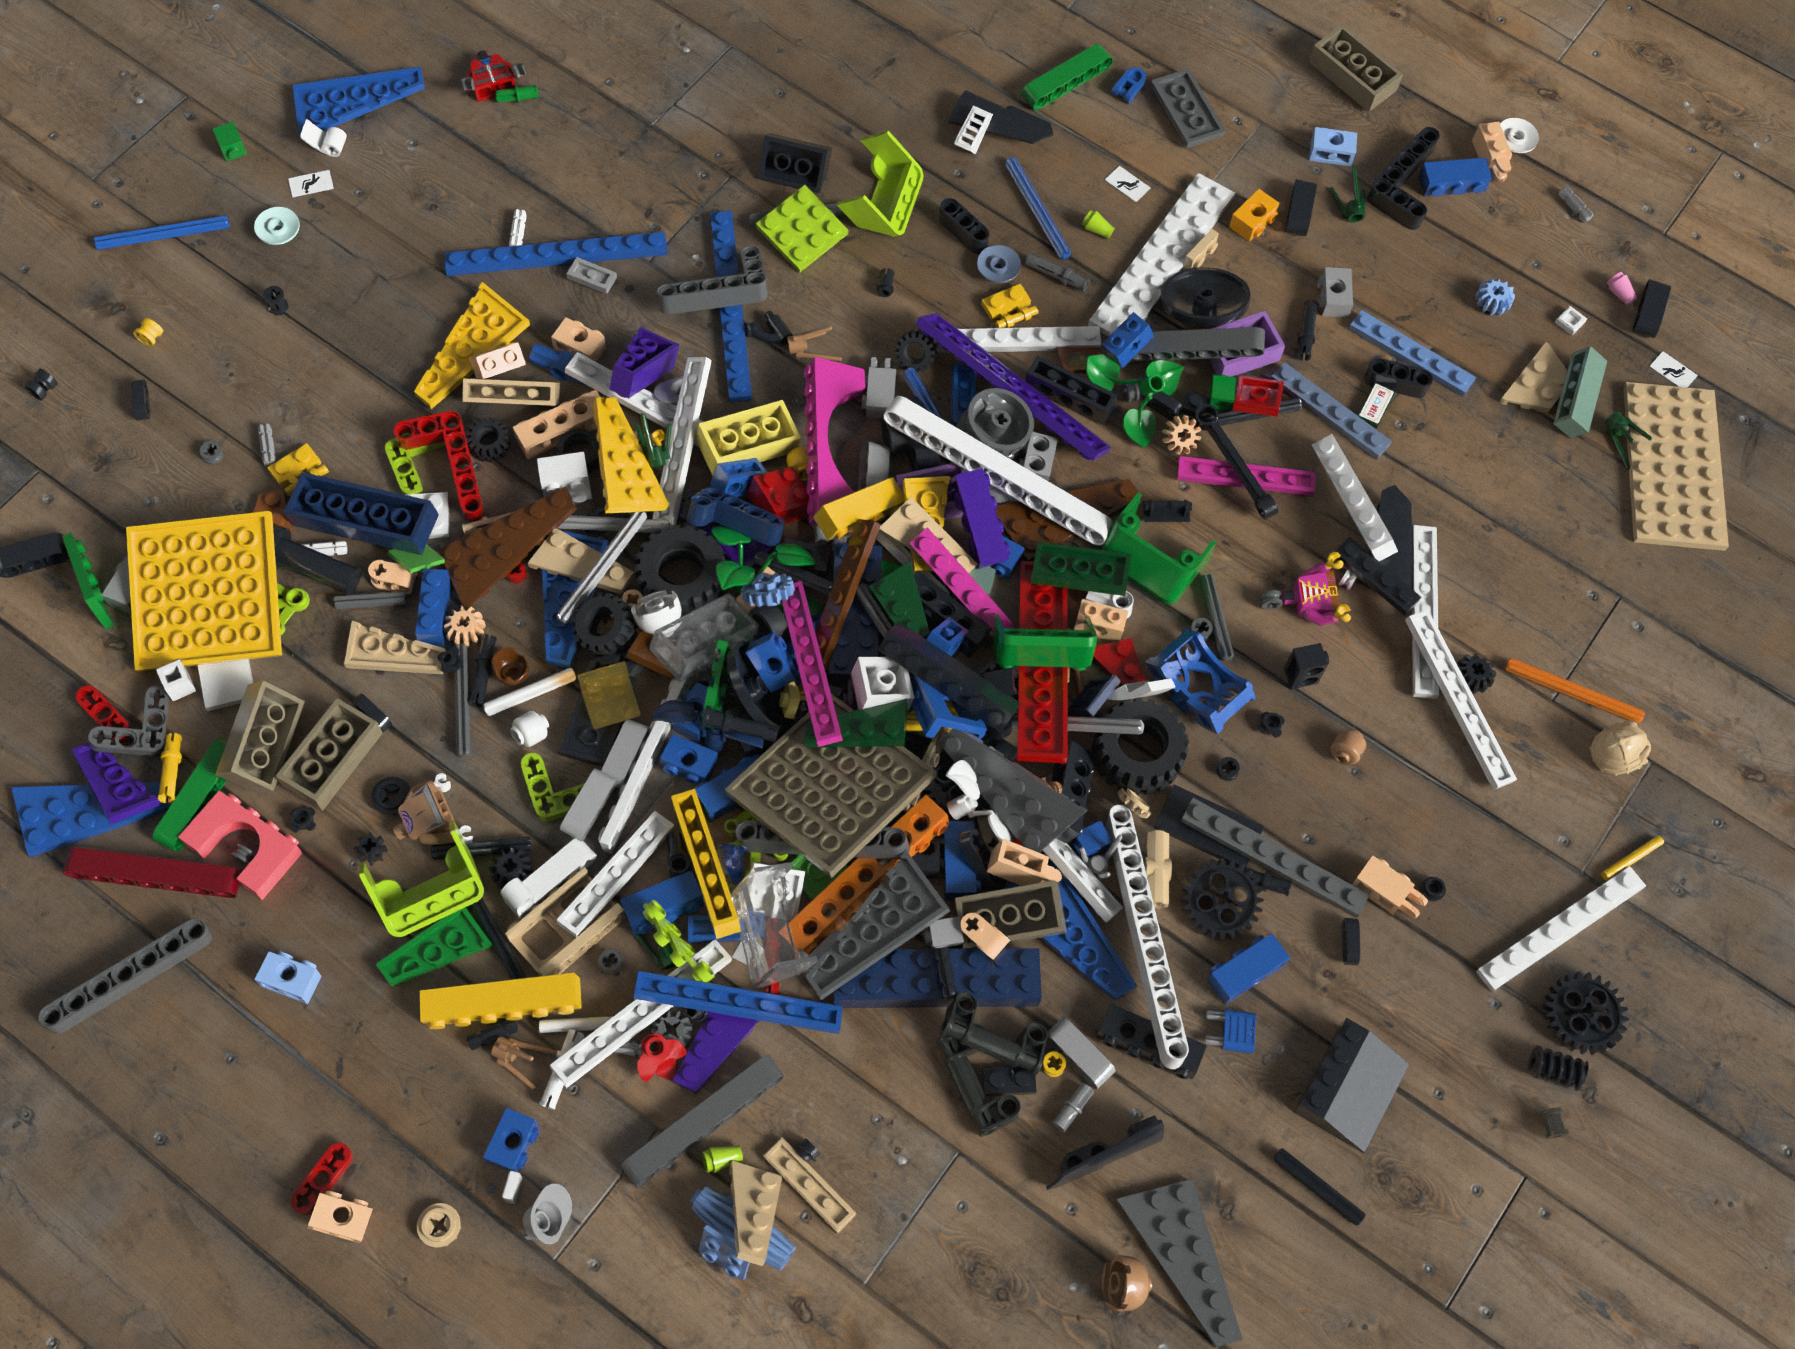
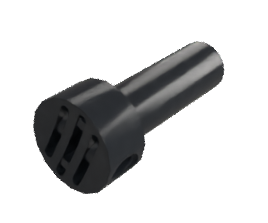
[273,523,362,595]

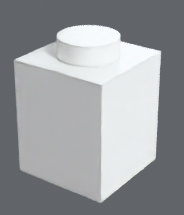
[156,659,196,701]

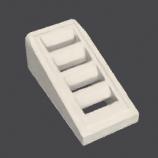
[954,106,993,154]

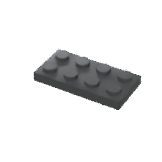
[1150,68,1226,148]

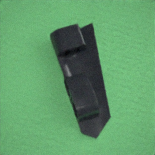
[948,90,1053,144]
[1370,485,1413,589]
[1046,1115,1164,1190]

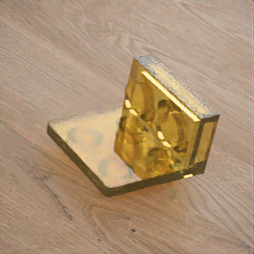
[577,661,640,729]

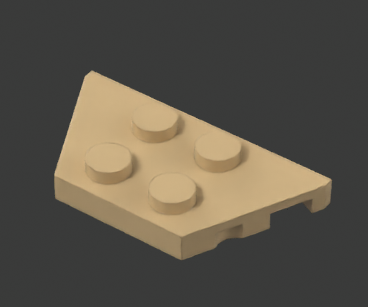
[1499,342,1567,413]

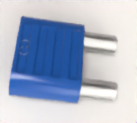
[1204,1009,1256,1054]

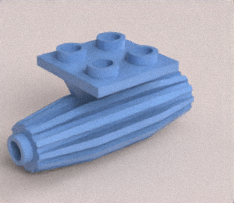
[690,1187,796,1282]

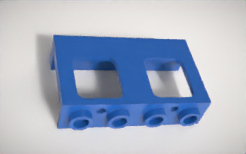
[908,671,987,739]

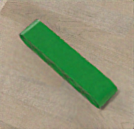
[1021,44,1113,110]
[152,737,227,852]

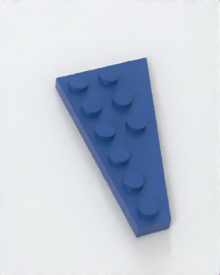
[293,66,425,141]
[541,530,609,669]
[11,782,178,857]
[1004,861,1137,1001]

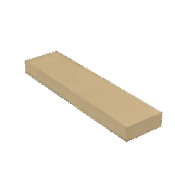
[763,1137,856,1234]

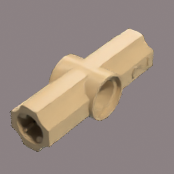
[1144,830,1172,909]

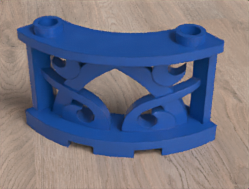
[1145,628,1256,734]

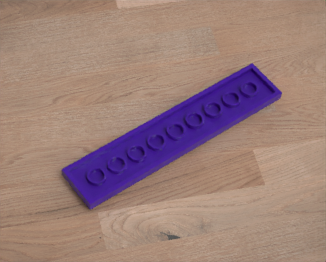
[916,313,1111,461]

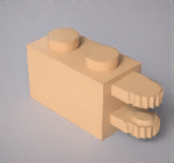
[1472,121,1512,182]
[987,839,1062,886]
[1352,856,1428,918]

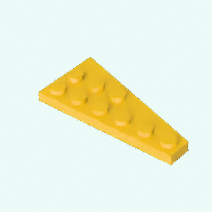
[414,282,530,409]
[593,397,669,513]

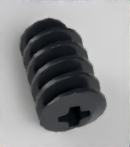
[1528,1045,1589,1092]

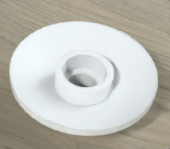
[1500,118,1539,153]

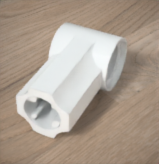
[1086,591,1134,618]

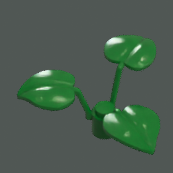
[1086,354,1184,448]
[711,524,816,594]

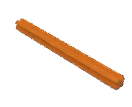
[1505,658,1645,723]

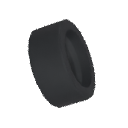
[881,413,909,456]
[557,429,600,473]
[748,605,790,643]

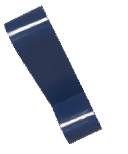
[687,487,785,546]

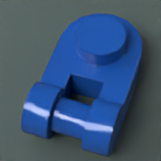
[1112,67,1146,104]

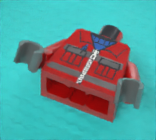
[460,50,527,102]

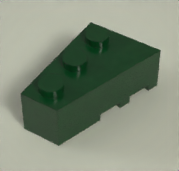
[870,561,930,639]

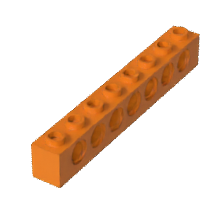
[779,795,950,960]

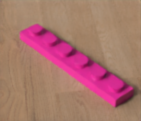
[1177,456,1316,496]
[910,527,1017,637]

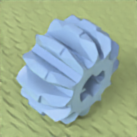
[1475,278,1515,316]

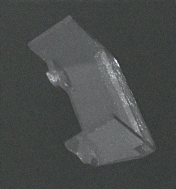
[732,863,818,988]

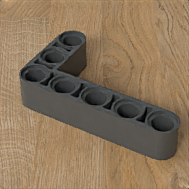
[657,246,768,314]

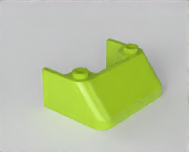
[837,130,923,237]
[359,820,484,937]

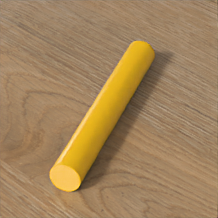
[1601,835,1664,880]

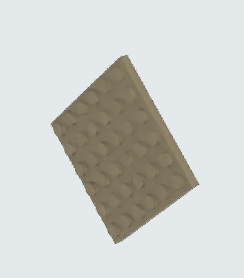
[725,694,937,878]

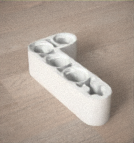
[501,838,597,920]

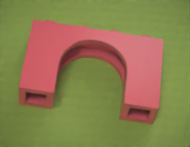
[178,791,302,900]

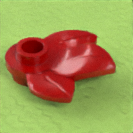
[637,1033,687,1083]

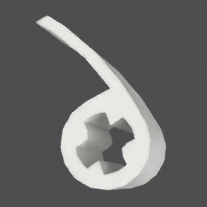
[300,119,347,157]

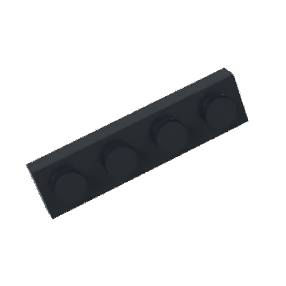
[1334,537,1422,616]

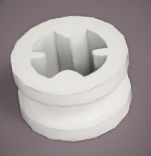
[1339,569,1358,590]

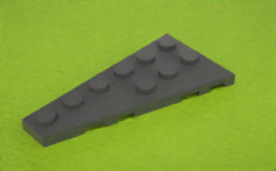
[806,850,950,1000]

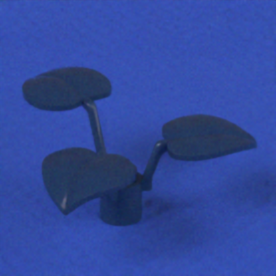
[652,677,763,752]

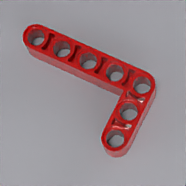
[394,411,484,522]

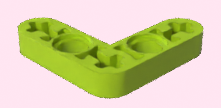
[385,425,448,495]
[521,753,585,822]

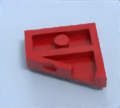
[1093,638,1146,687]

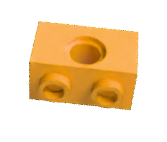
[1229,189,1279,242]

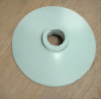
[254,207,300,245]

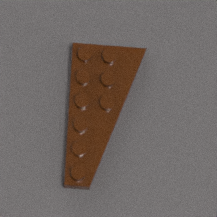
[995,479,1142,561]

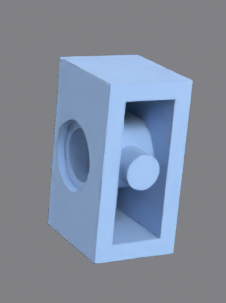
[1309,127,1357,166]
[254,951,321,1004]

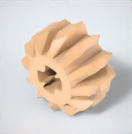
[1162,415,1201,454]
[444,605,486,648]

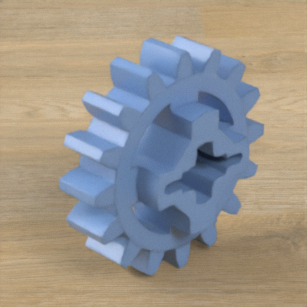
[741,573,795,607]

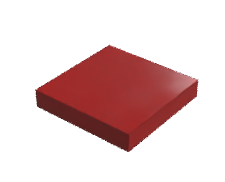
[1233,376,1284,417]

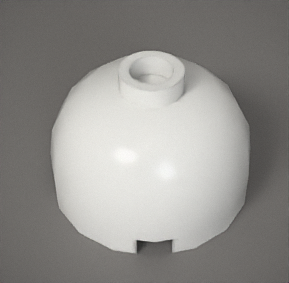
[631,590,682,636]

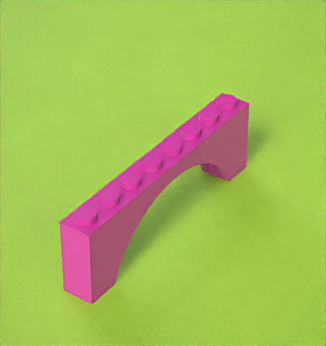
[804,357,865,533]

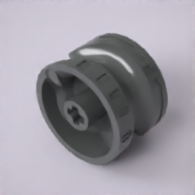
[956,388,1034,461]

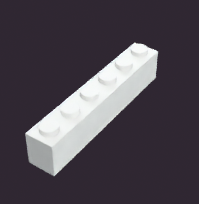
[1312,434,1398,561]

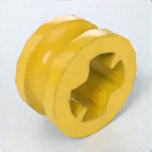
[1042,1051,1066,1077]

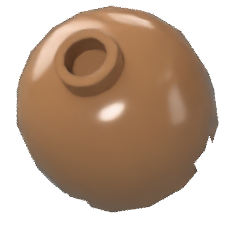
[1102,1255,1152,1311]

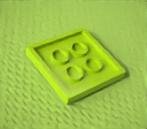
[756,185,849,273]

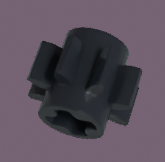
[354,832,388,866]

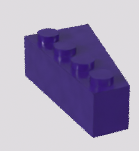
[609,327,679,399]
[948,468,1010,569]

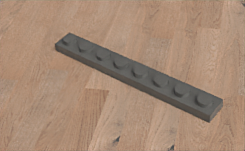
[1180,798,1369,918]

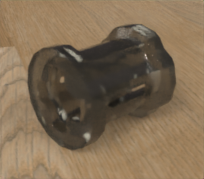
[1539,1107,1569,1139]

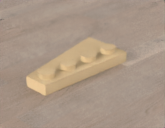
[878,497,978,573]
[528,529,634,594]
[344,621,446,675]
[729,1161,782,1266]

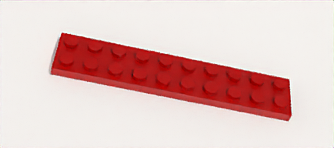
[1017,561,1068,763]

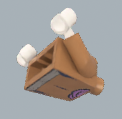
[393,773,473,845]

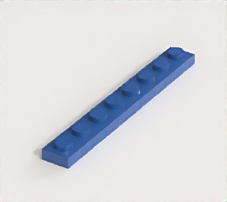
[633,971,843,1034]

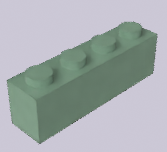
[1553,346,1607,438]

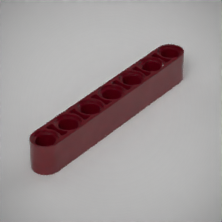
[62,847,242,898]

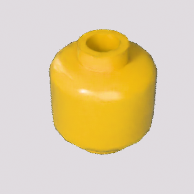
[786,446,808,481]

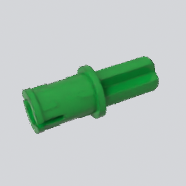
[495,84,539,103]

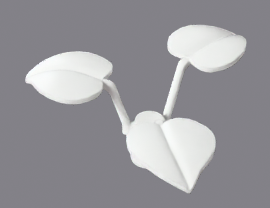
[946,746,1014,843]

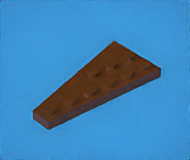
[438,487,577,611]

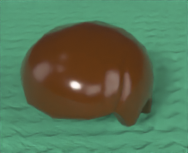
[491,647,530,686]

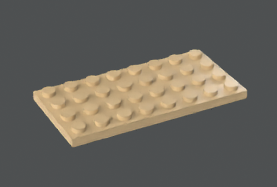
[1623,382,1729,551]

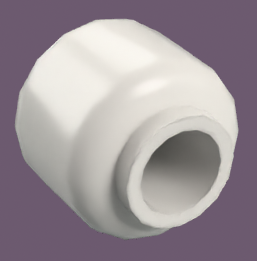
[510,711,549,747]

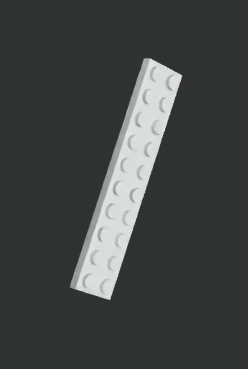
[1088,173,1235,337]

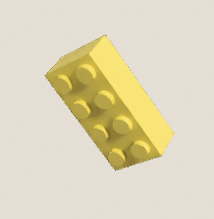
[695,400,801,476]

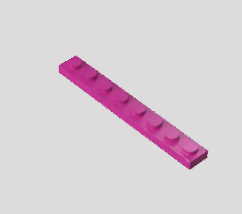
[782,581,843,747]

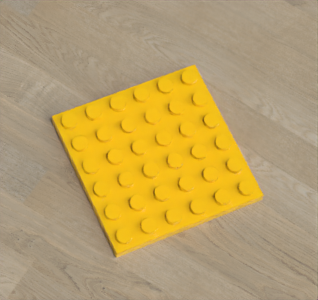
[126,511,282,672]

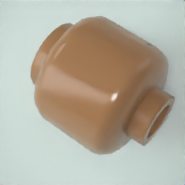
[1330,729,1367,765]

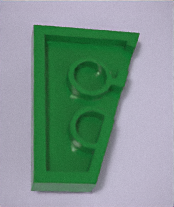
[702,640,730,729]

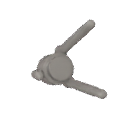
[1080,835,1122,882]

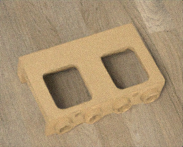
[505,867,626,976]

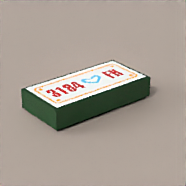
[1358,382,1395,429]

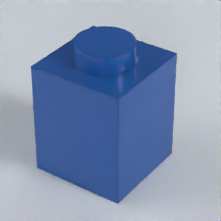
[1071,821,1113,860]

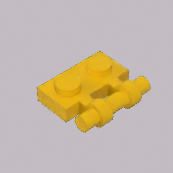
[981,283,1038,328]
[267,443,329,497]

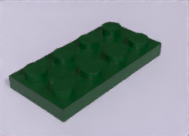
[1031,542,1131,596]

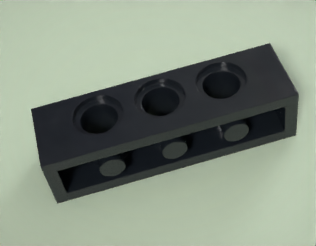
[1026,355,1118,425]
[914,571,992,658]
[1051,741,1095,843]
[1096,1004,1207,1080]

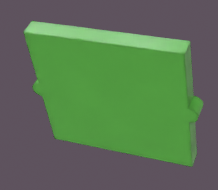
[388,544,445,573]

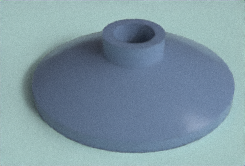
[977,245,1021,283]

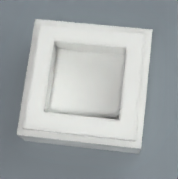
[1555,306,1587,336]
[502,1171,523,1204]

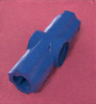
[529,344,590,388]

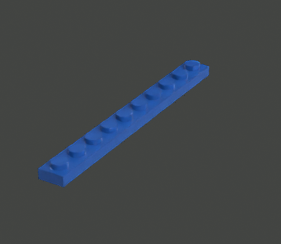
[710,211,752,402]
[444,232,668,276]

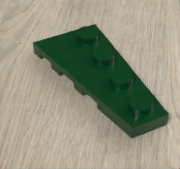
[804,699,908,748]

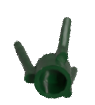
[1330,165,1366,223]
[1605,412,1652,470]
[635,413,672,468]
[629,921,676,970]

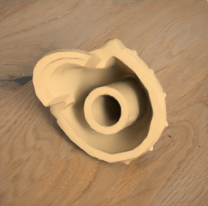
[1589,721,1651,776]

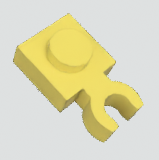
[779,681,801,719]

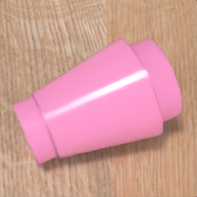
[1607,272,1638,306]

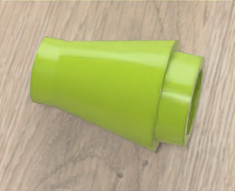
[1082,210,1115,239]
[702,1145,743,1173]

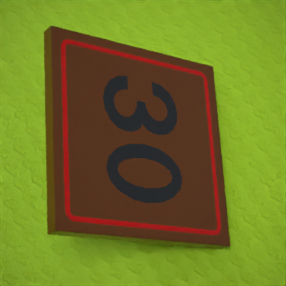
[1056,347,1102,374]

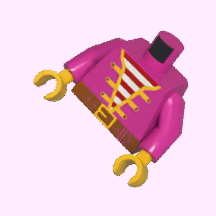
[1282,552,1351,626]

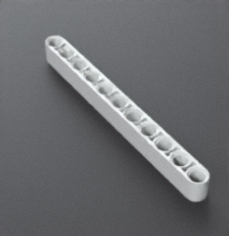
[883,396,1113,545]
[1105,805,1189,1069]

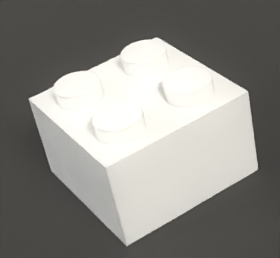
[537,452,592,503]
[851,657,914,711]

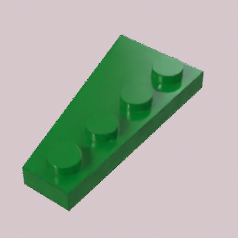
[62,532,114,630]
[376,908,493,987]

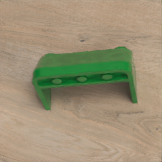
[1100,492,1216,605]
[992,614,1097,671]

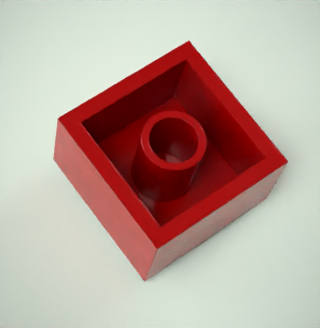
[746,466,809,525]

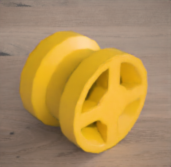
[133,318,163,347]

